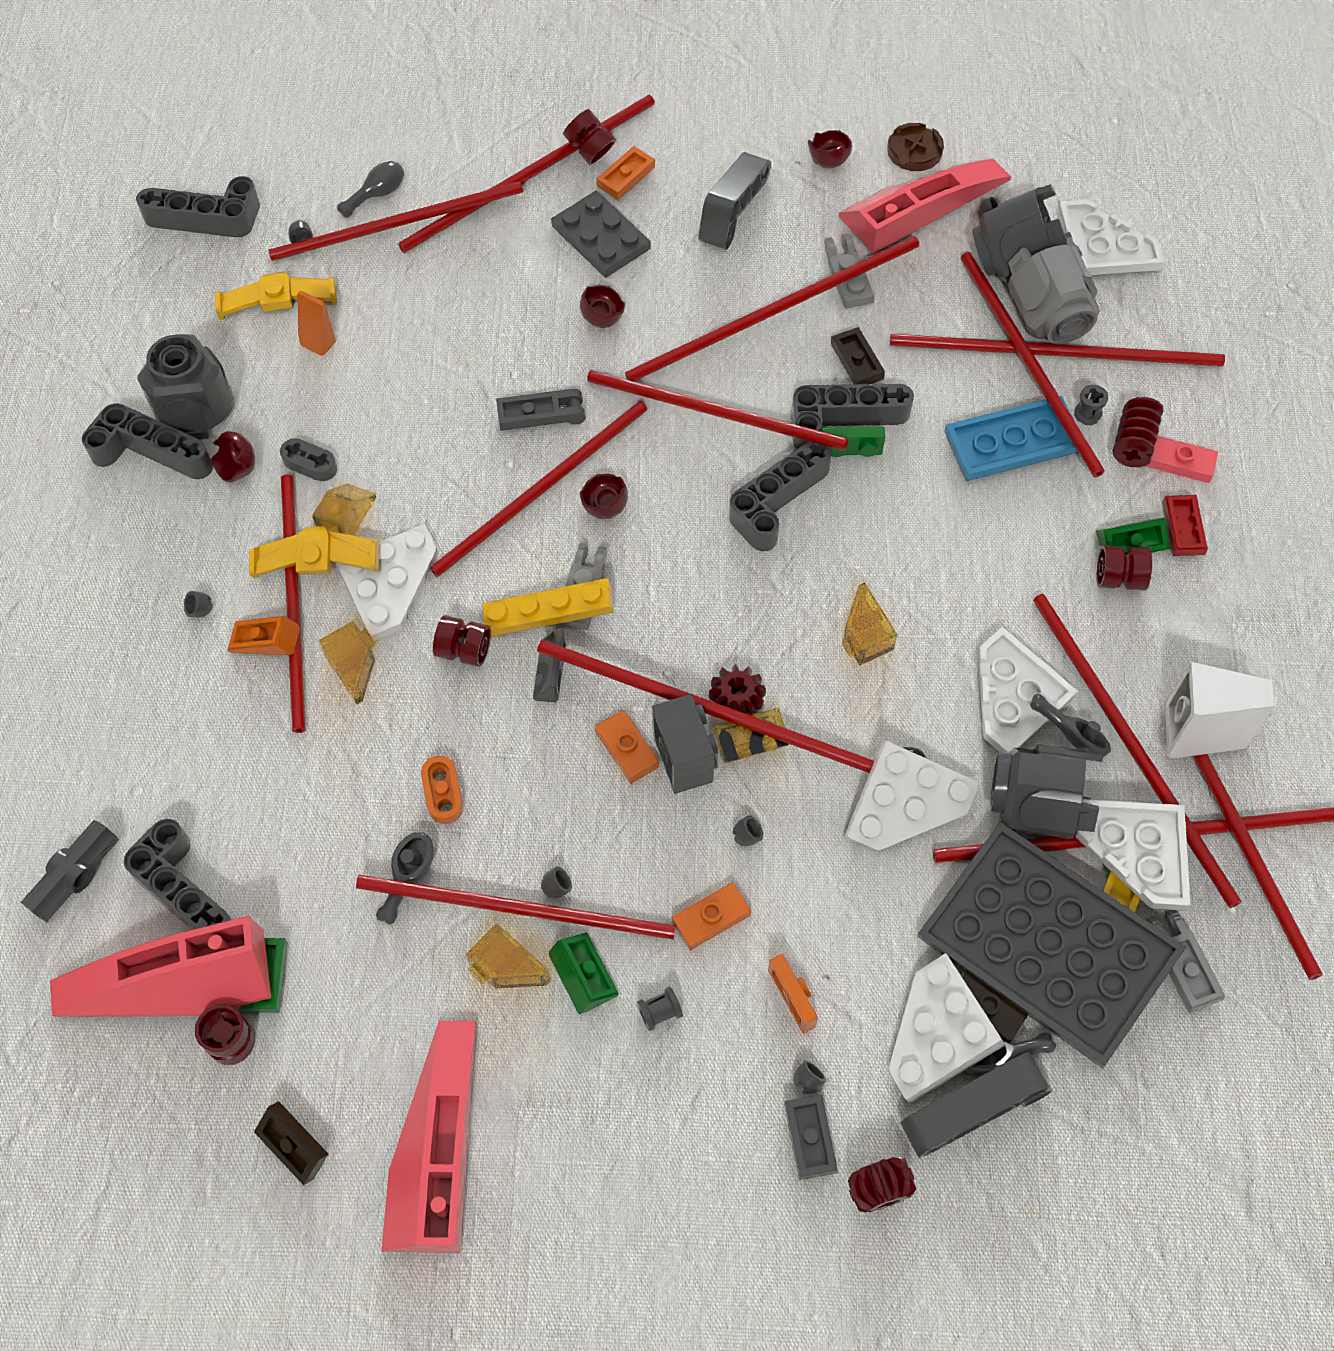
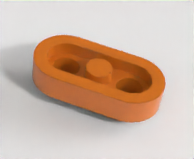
[421,756,463,824]

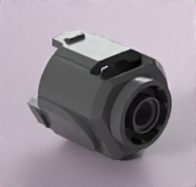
[973,184,1073,283]
[137,334,234,440]
[990,744,1103,839]

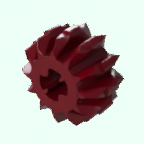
[708,663,766,716]
[848,1157,916,1213]

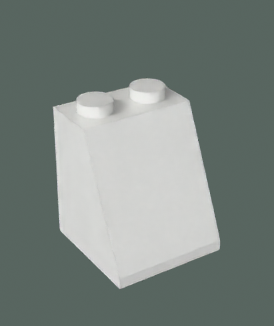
[1165,662,1277,758]

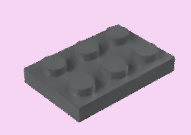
[551,191,651,278]

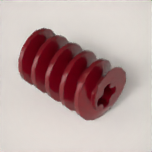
[1112,397,1164,468]

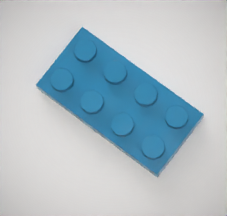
[944,395,1079,482]

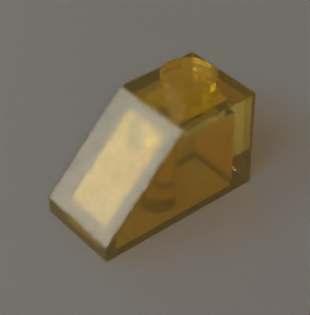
[312,484,377,535]
[842,583,898,666]
[318,621,375,704]
[466,923,551,989]

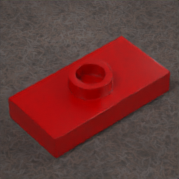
[1162,495,1208,556]

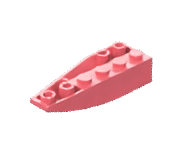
[839,159,1011,254]
[50,916,271,1017]
[382,1021,476,1253]

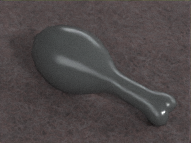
[337,161,404,218]
[1030,694,1111,757]
[376,832,434,924]
[964,1032,1056,1077]

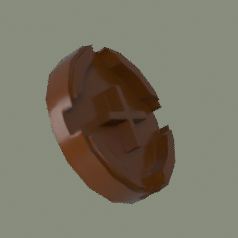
[887,123,944,171]

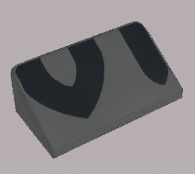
[533,628,566,702]

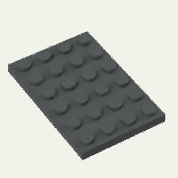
[918,822,1186,1069]

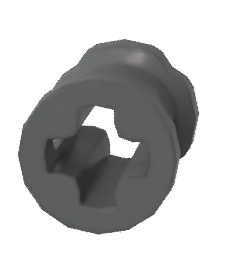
[1074,385,1108,425]
[636,986,683,1031]

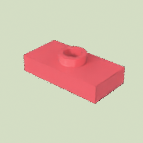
[1148,436,1218,483]

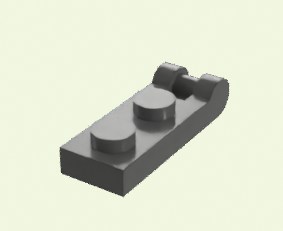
[496,389,586,431]

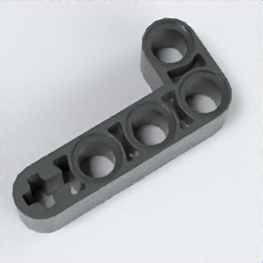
[698,152,771,250]
[136,176,260,238]
[791,384,914,449]
[82,403,213,479]
[729,441,832,551]
[123,818,232,930]
[900,1052,1053,1158]

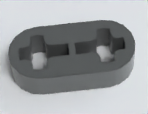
[280,438,337,481]

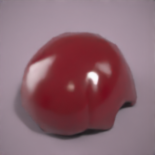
[808,130,853,168]
[580,284,625,328]
[211,431,255,483]
[580,473,628,519]

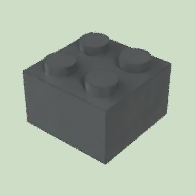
[652,694,718,794]

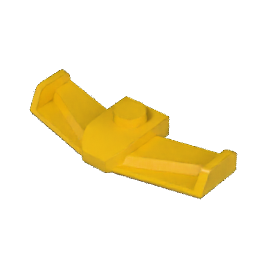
[215,272,337,320]
[249,526,380,578]

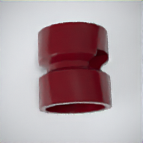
[562,109,616,165]
[1096,545,1152,591]
[433,615,491,667]
[195,1004,255,1065]

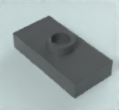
[784,1095,838,1180]

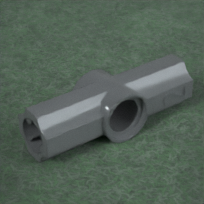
[20,820,119,923]

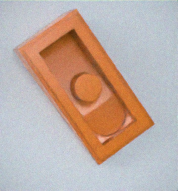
[297,291,336,356]
[227,616,300,656]

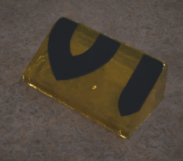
[713,708,790,763]

